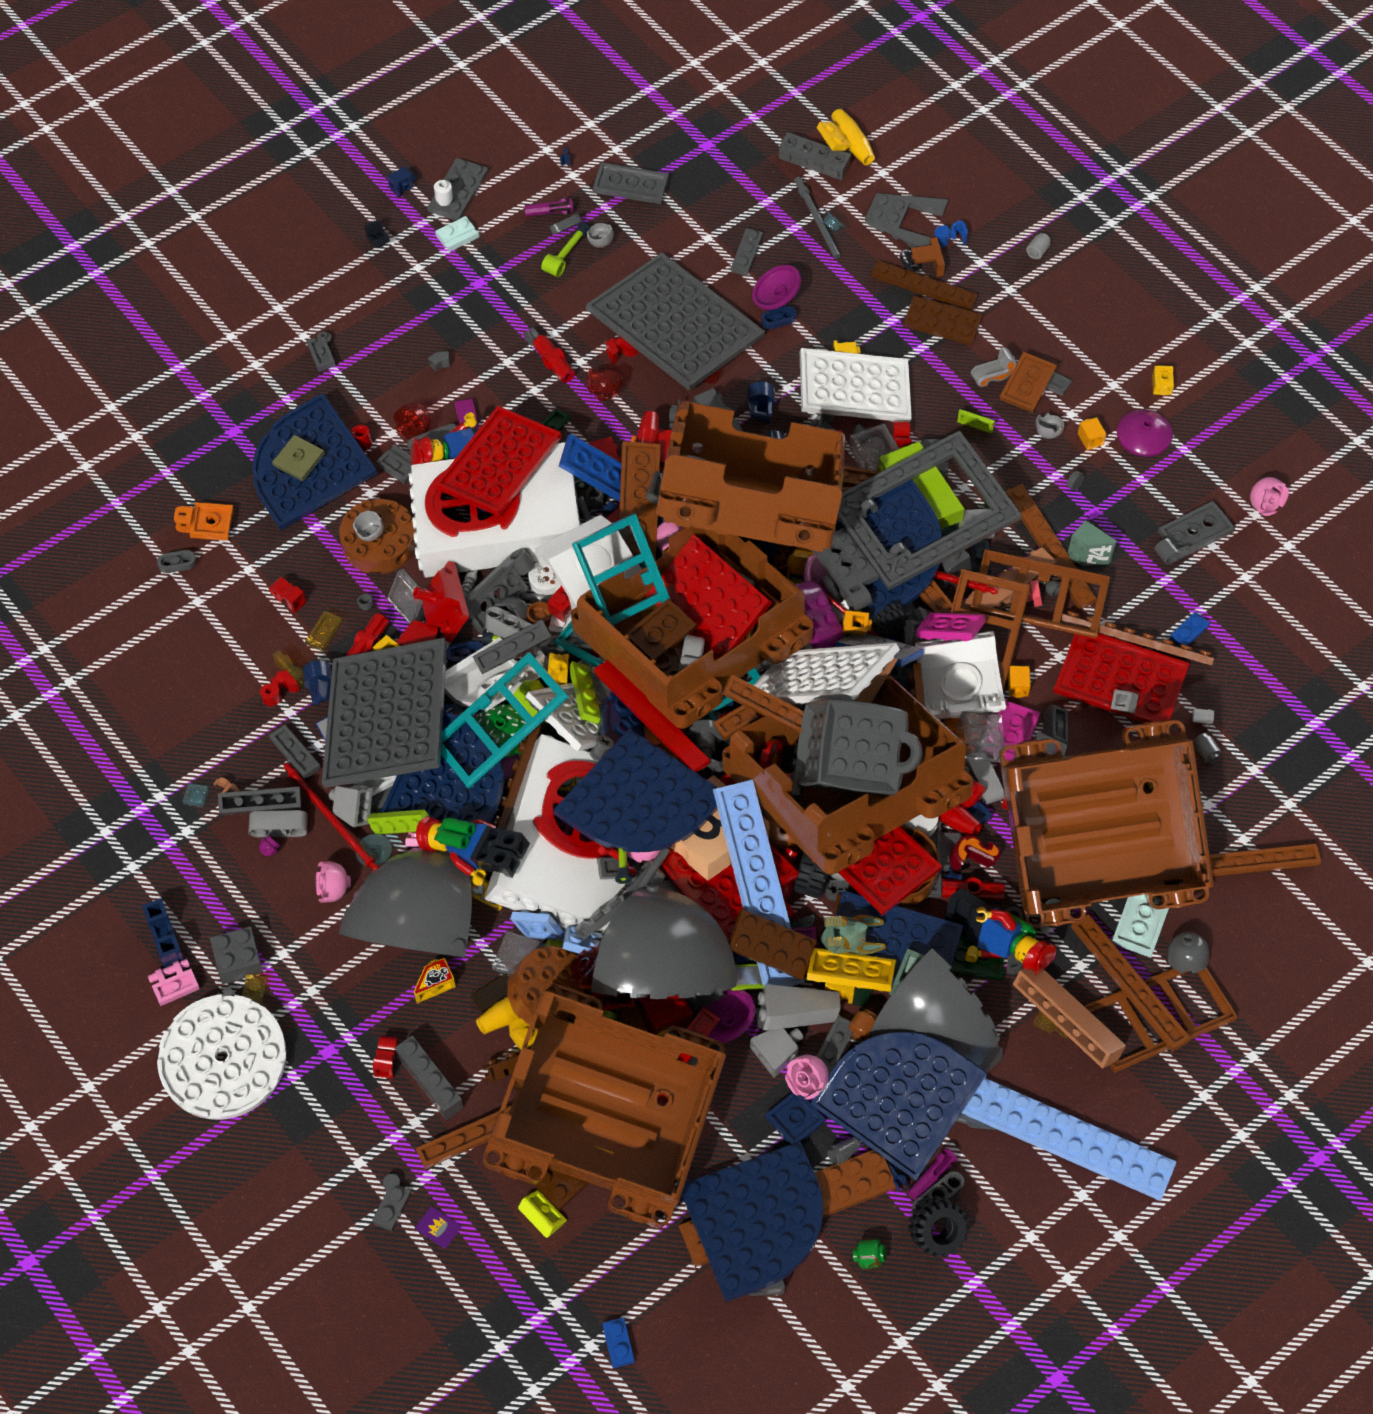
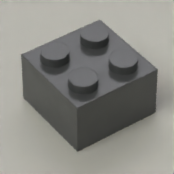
[210,926,263,984]

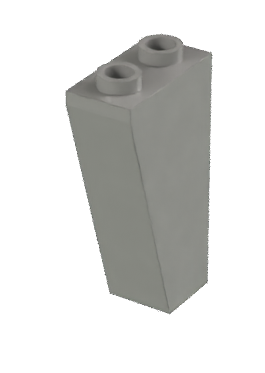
[758,984,841,1030]

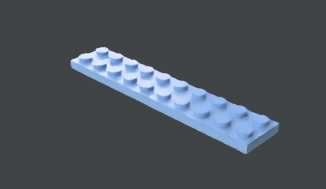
[713,780,805,988]
[962,1078,1176,1201]

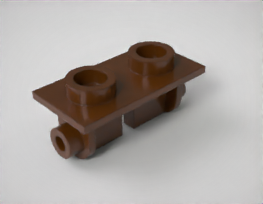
[482,1051,519,1083]

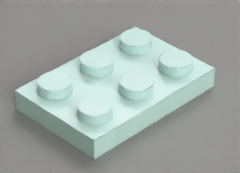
[1112,895,1169,958]

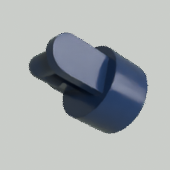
[747,381,775,424]
[303,660,332,705]

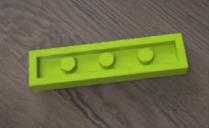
[569,661,600,724]
[366,810,428,835]

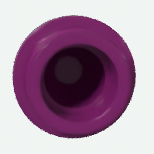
[259,835,280,856]

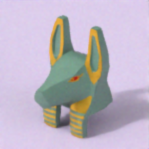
[821,915,886,955]

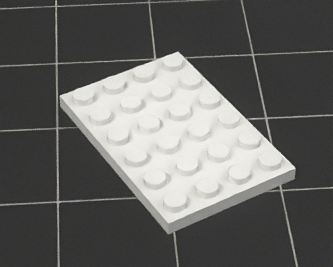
[800,348,912,422]
[525,678,608,751]

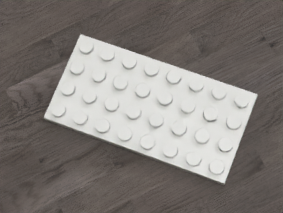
[754,643,900,704]

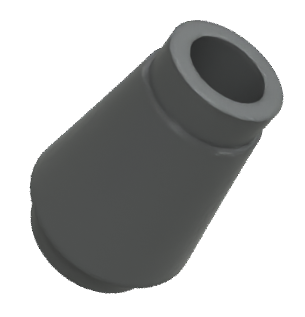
[828,1137,860,1165]

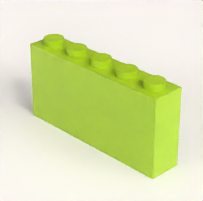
[877,442,964,529]

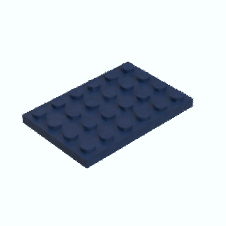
[825,891,963,985]

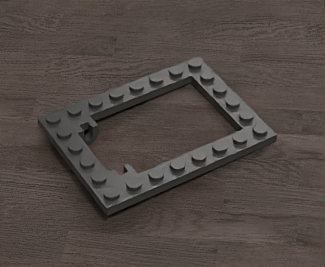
[837,430,1022,591]

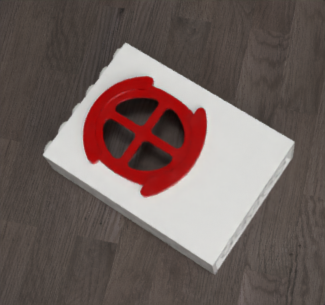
[409,443,580,578]
[485,734,629,934]

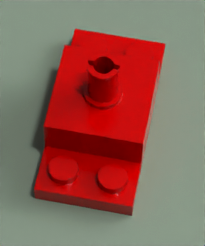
[413,561,469,643]

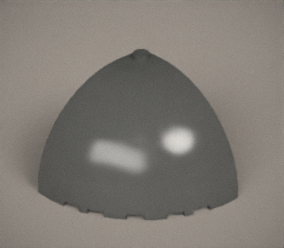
[339,848,472,957]
[592,884,737,999]
[869,949,1003,1072]

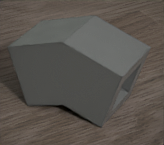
[428,351,450,372]

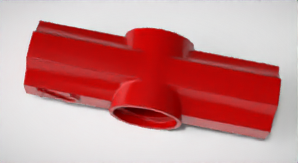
[533,335,575,383]
[346,613,389,656]
[941,877,1005,901]

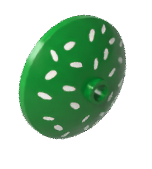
[475,704,526,759]

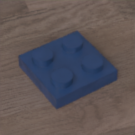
[765,1093,826,1145]

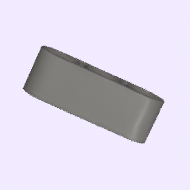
[485,606,532,639]
[965,749,1005,805]
[248,810,308,837]

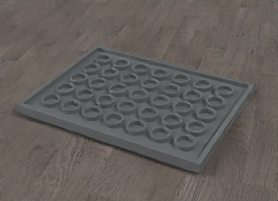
[586,253,765,391]
[322,638,447,788]

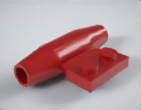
[636,411,672,466]
[938,780,986,836]

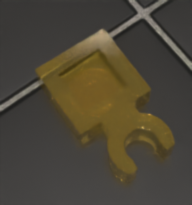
[1033,1011,1068,1038]

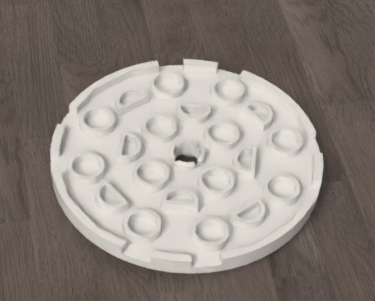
[157,995,286,1120]

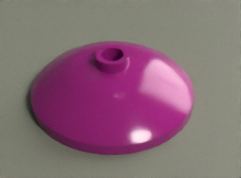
[752,265,801,310]
[1117,410,1173,457]
[699,989,756,1043]

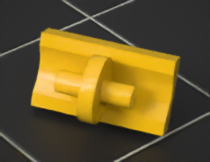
[548,653,569,685]

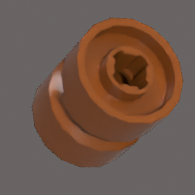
[527,601,552,631]

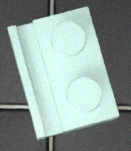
[435,216,479,252]

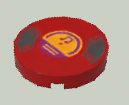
[760,739,783,769]

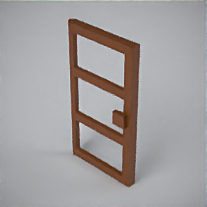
[970,549,1110,638]
[950,569,1030,691]
[1084,967,1237,1073]

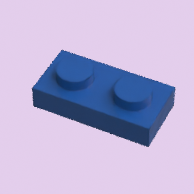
[1169,612,1210,647]
[602,1318,635,1369]

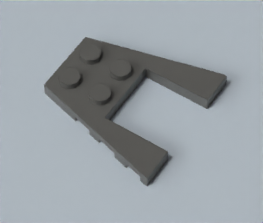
[865,193,948,248]

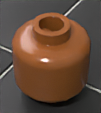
[848,1009,877,1042]

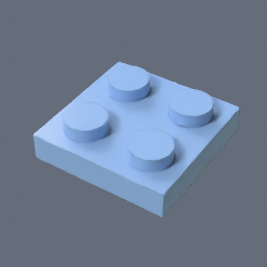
[510,910,565,941]
[562,926,603,959]

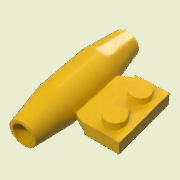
[817,109,875,165]
[476,996,537,1051]

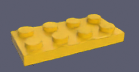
[807,948,896,992]

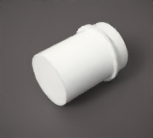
[1192,708,1214,725]

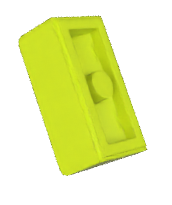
[518,1190,567,1238]

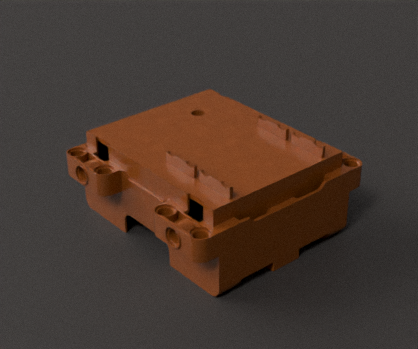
[656,401,846,552]
[571,526,813,729]
[722,675,973,874]
[999,720,1214,928]
[483,983,726,1228]

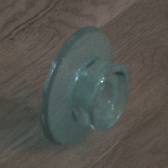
[823,208,847,232]
[356,834,392,866]

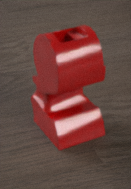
[606,337,639,364]
[893,421,911,451]
[268,577,307,614]
[260,669,300,706]
[372,1036,398,1079]

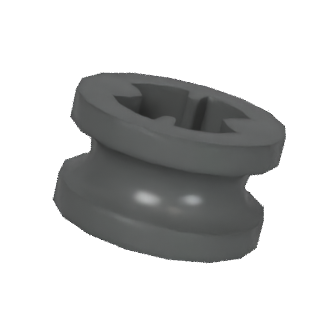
[524,327,539,346]

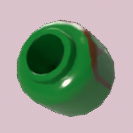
[853,1239,886,1269]

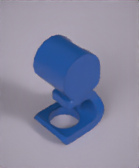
[934,220,968,247]

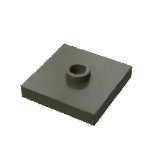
[272,435,325,481]

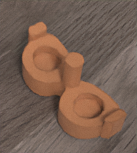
[213,777,240,793]

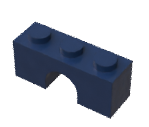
[141,898,184,968]

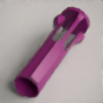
[525,198,574,217]
[907,1148,958,1200]

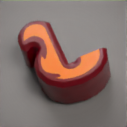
[949,835,1001,872]

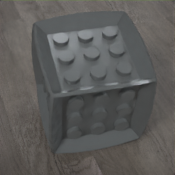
[796,699,922,797]

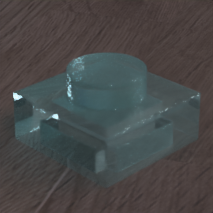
[183,783,209,808]

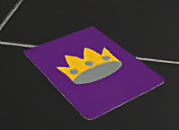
[414,1206,461,1249]

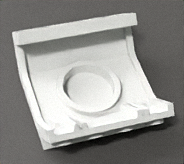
[535,515,642,610]
[915,631,1006,721]
[444,637,545,711]

